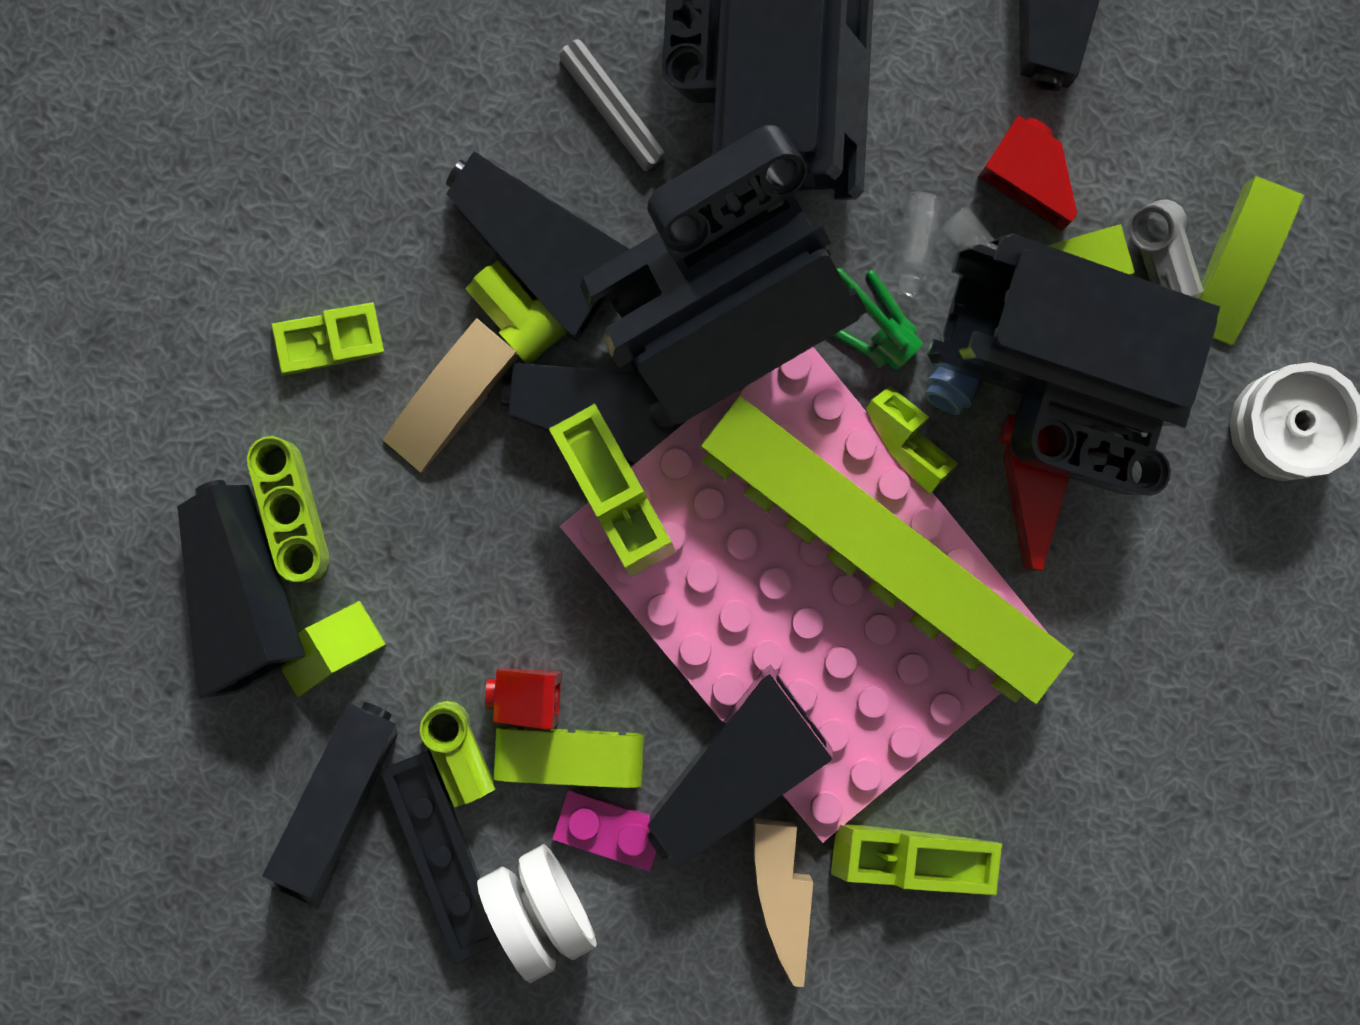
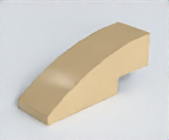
[383,318,519,473]
[753,818,813,987]

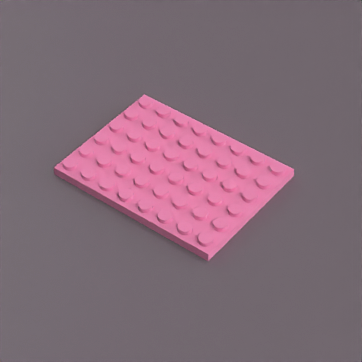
[560,347,1048,843]

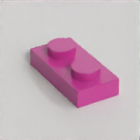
[552,789,656,871]

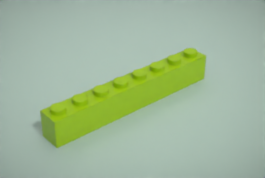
[698,396,1074,704]

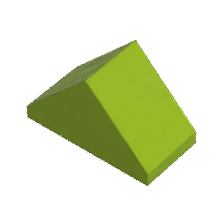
[281,601,386,697]

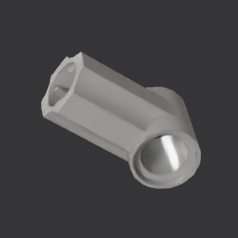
[1129,199,1204,296]

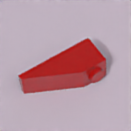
[999,408,1069,571]

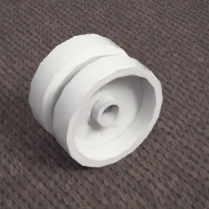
[1229,362,1360,481]
[477,844,597,983]

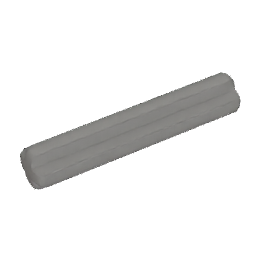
[559,39,665,171]

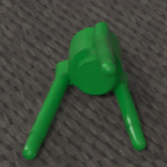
[832,268,924,371]

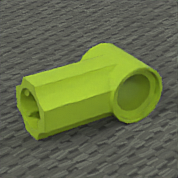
[465,261,567,364]
[419,701,496,807]

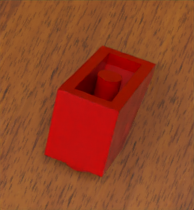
[978,115,1077,231]
[485,668,562,729]

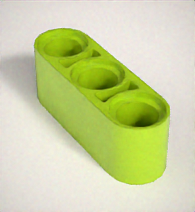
[247,436,329,582]
[493,726,645,788]

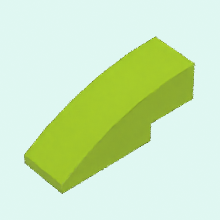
[1196,176,1304,346]
[549,404,676,578]
[831,824,1002,895]

